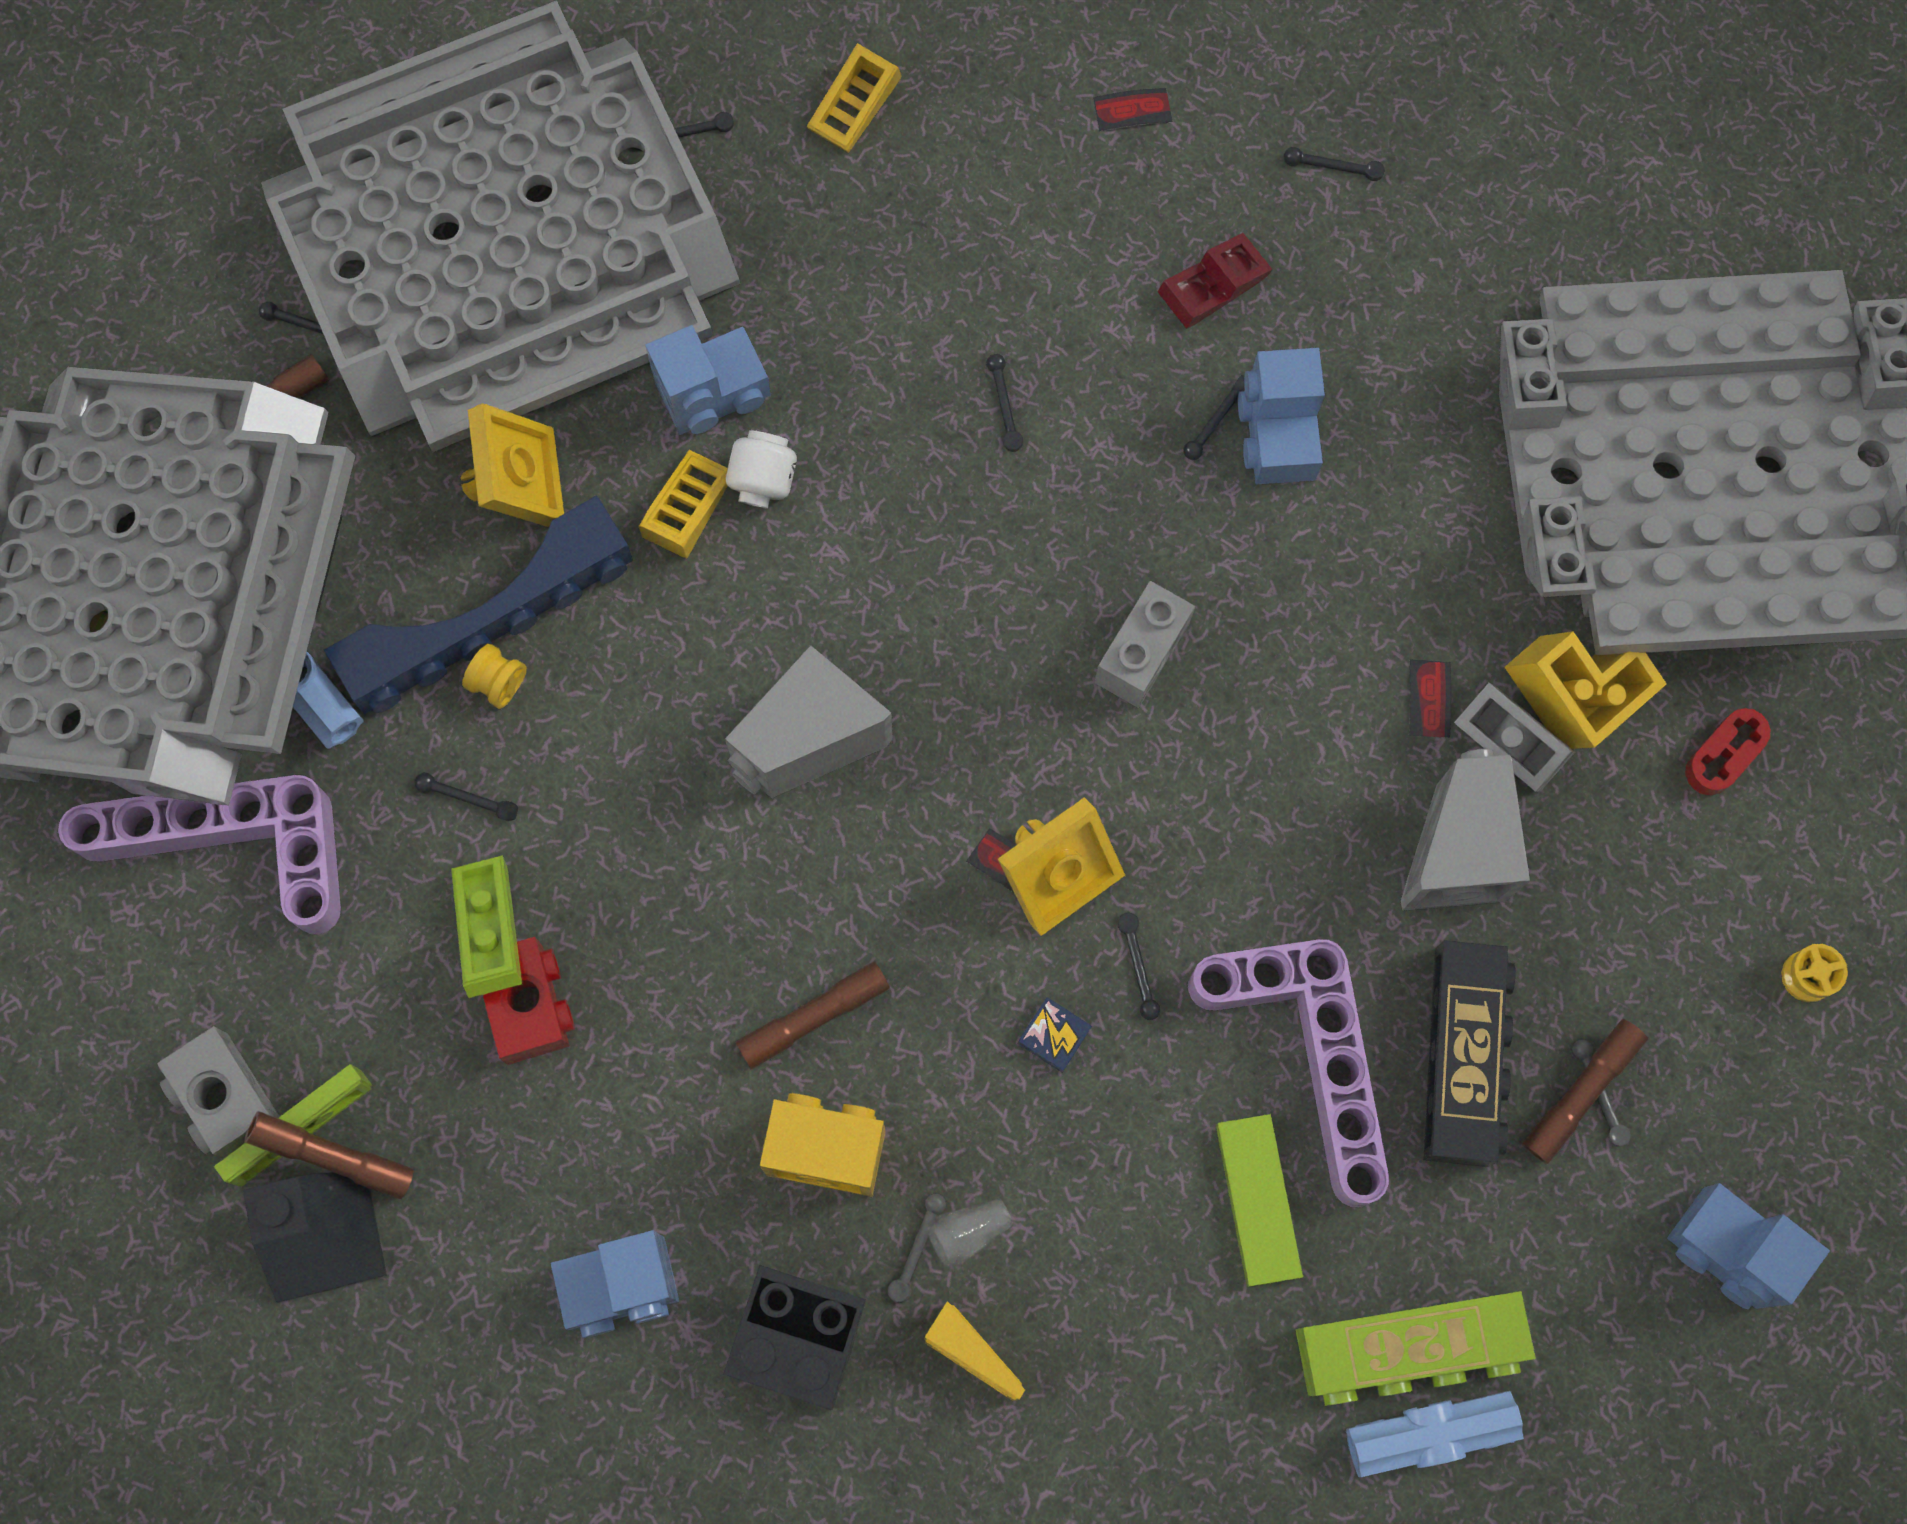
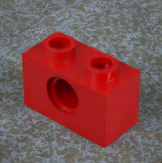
[483,937,575,1065]

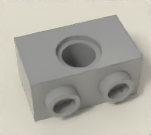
[1094,581,1195,708]
[1454,683,1575,792]
[157,1026,280,1158]

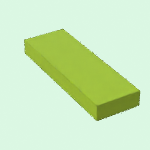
[451,855,522,998]
[214,1064,372,1187]
[1216,1114,1303,1287]

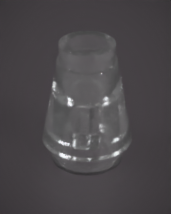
[927,1198,1013,1267]

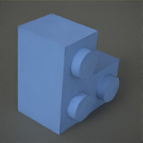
[645,325,771,435]
[1238,348,1325,484]
[1667,1183,1830,1309]
[551,1230,679,1338]

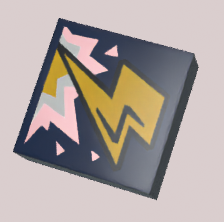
[1018,997,1092,1073]

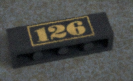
[1423,940,1516,1167]

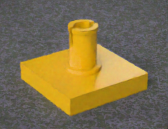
[461,403,564,527]
[998,798,1125,936]

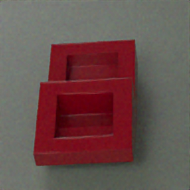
[1158,233,1272,329]

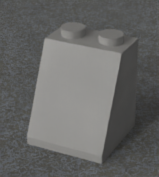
[725,646,893,798]
[1401,749,1530,910]

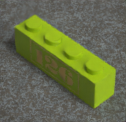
[1295,1291,1536,1406]

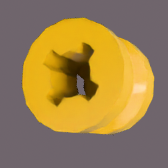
[462,644,527,709]
[1781,944,1848,1002]

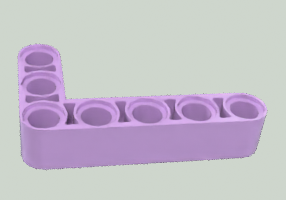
[58,775,341,934]
[1188,939,1389,1207]

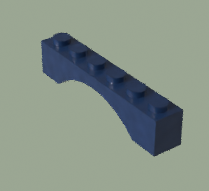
[324,495,633,715]

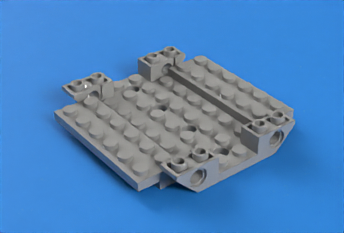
[261,0,740,452]
[1499,270,1907,655]
[0,367,355,806]

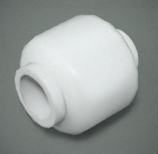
[726,430,797,508]

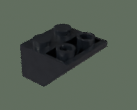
[723,1265,866,1410]

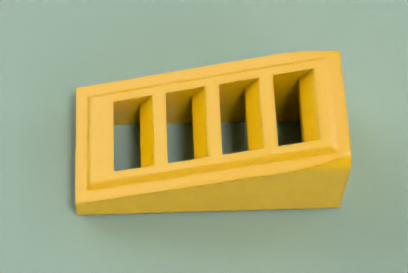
[807,43,902,153]
[639,450,728,559]
[924,1301,1025,1401]

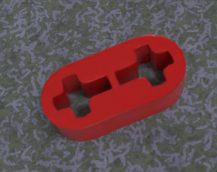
[1685,708,1771,795]

